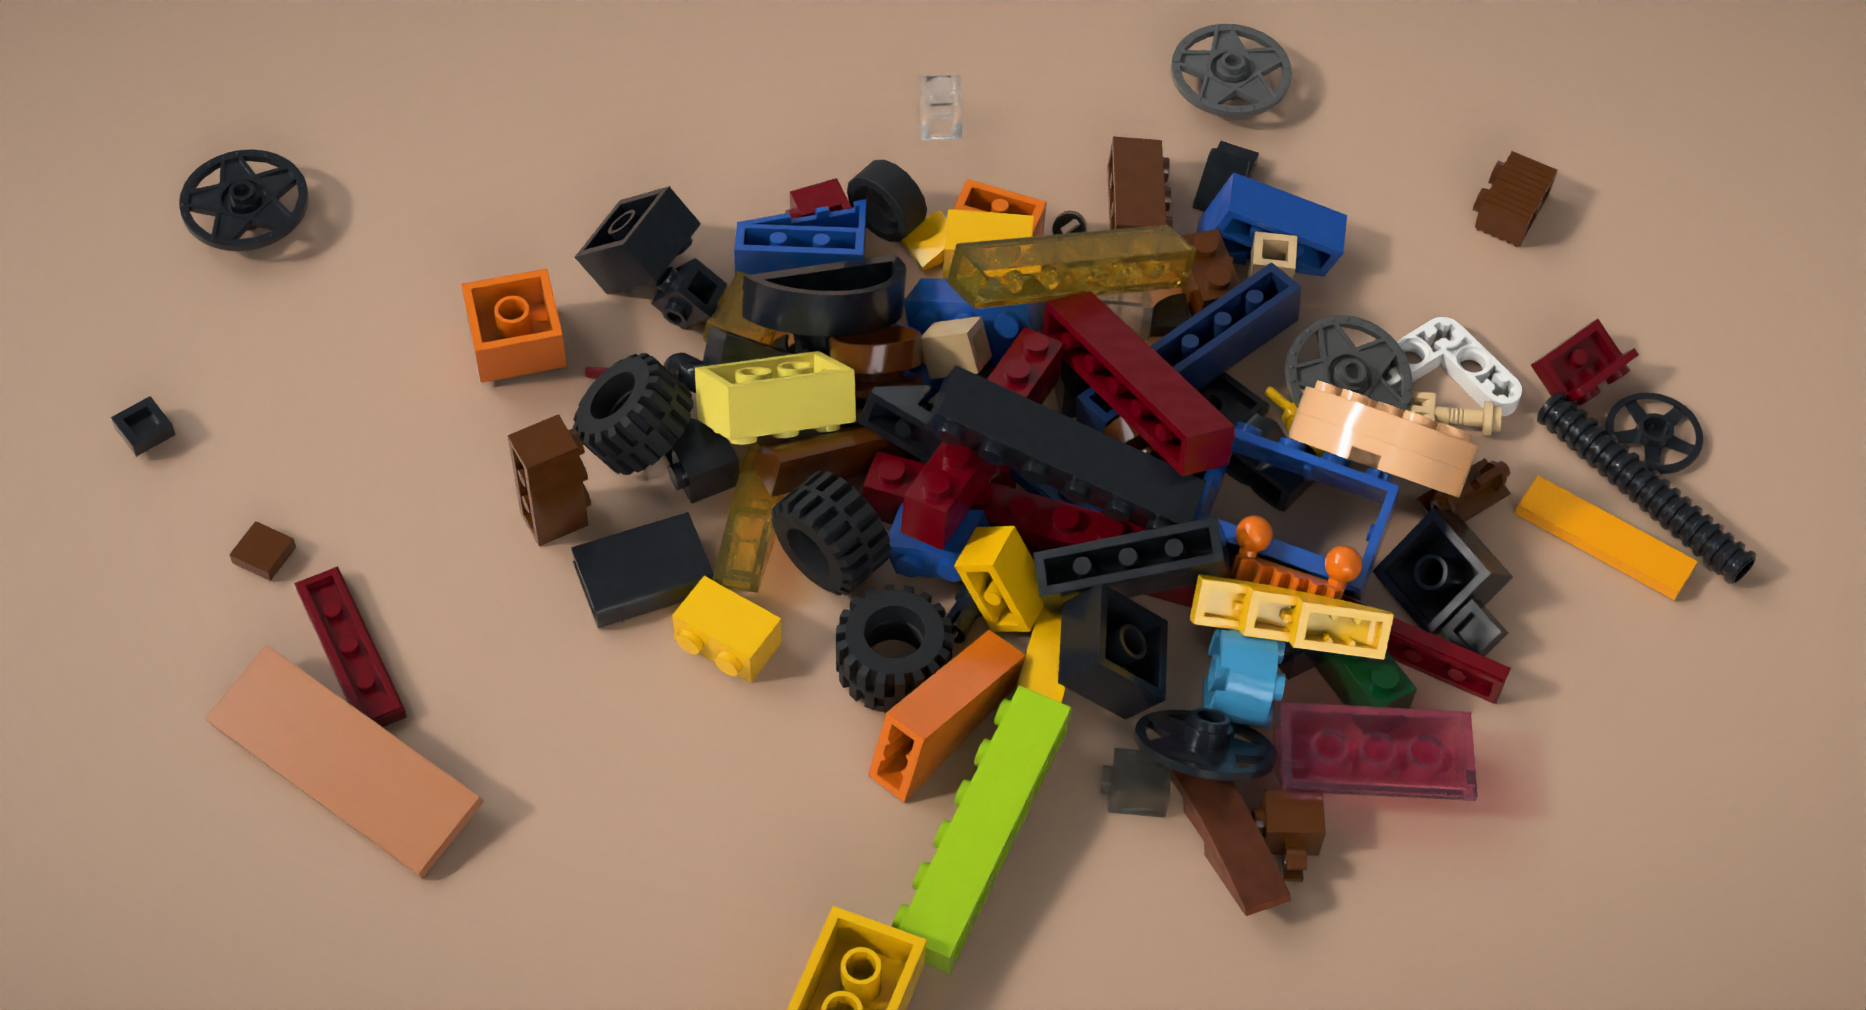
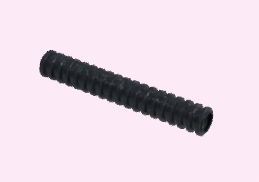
[1537,392,1756,584]

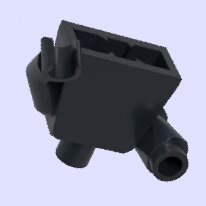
[664,325,798,394]

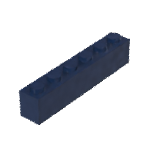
[1076,262,1301,432]

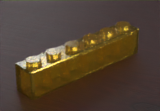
[947,225,1197,309]

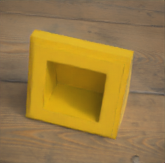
[902,210,947,271]

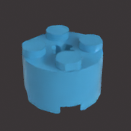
[1202,627,1285,729]

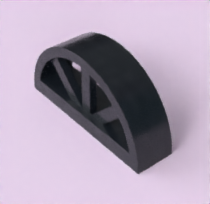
[742,254,907,337]

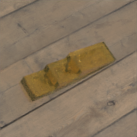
[713,443,784,593]

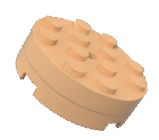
[1288,380,1478,497]

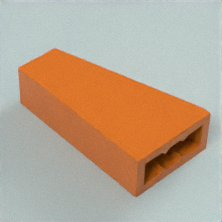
[868,629,1026,803]

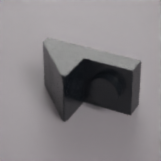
[1192,141,1259,212]
[857,385,942,463]

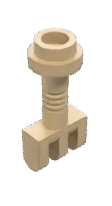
[1406,391,1502,436]

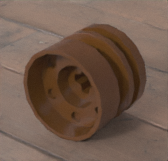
[829,325,924,419]

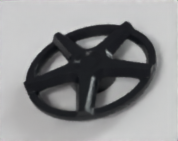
[1605,393,1703,474]

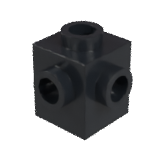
[651,258,728,329]

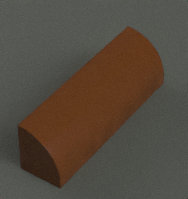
[753,424,922,497]

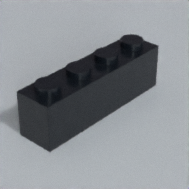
[1034,516,1232,612]

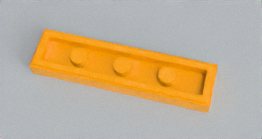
[1515,475,1698,601]

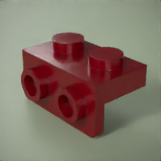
[1531,319,1639,406]

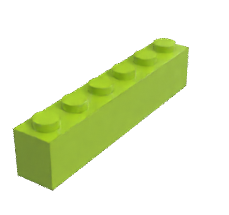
[892,686,1071,974]

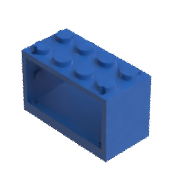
[1193,422,1400,601]

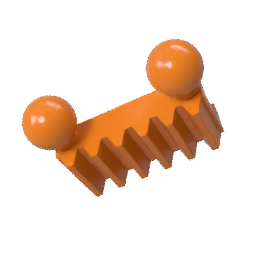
[1229,515,1362,600]

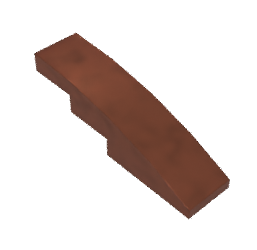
[1163,760,1291,916]

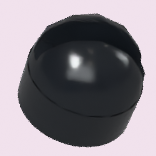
[1052,210,1087,246]

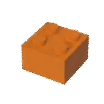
[461,268,567,383]

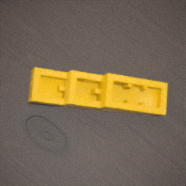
[1190,574,1394,660]

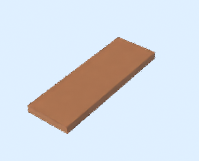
[204,645,484,879]

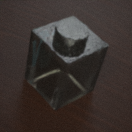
[1100,748,1171,818]

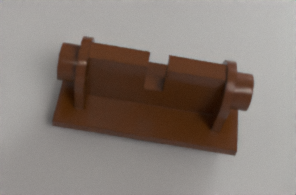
[1416,458,1511,522]

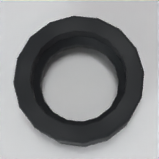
[847,159,927,242]

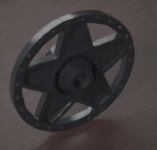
[179,149,309,251]
[1134,708,1277,781]

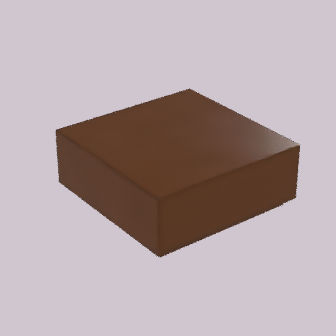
[229,521,296,581]

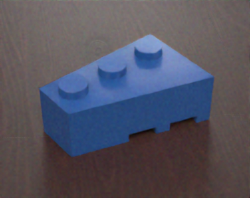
[1197,172,1347,277]
[734,199,866,289]
[904,278,1045,368]

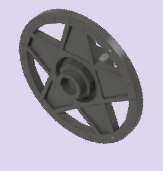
[1171,24,1292,118]
[1285,315,1412,411]

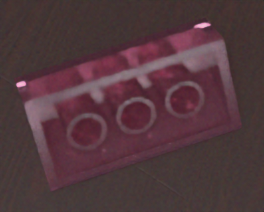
[1273,702,1478,801]

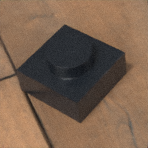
[111,396,176,457]
[1440,599,1508,656]

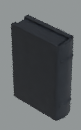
[571,512,716,628]

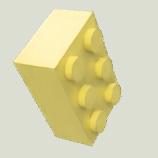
[695,351,856,445]

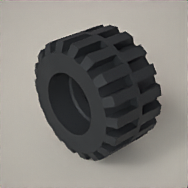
[573,353,693,475]
[771,471,891,596]
[836,585,954,713]

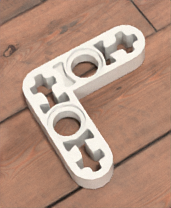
[1381,317,1522,416]

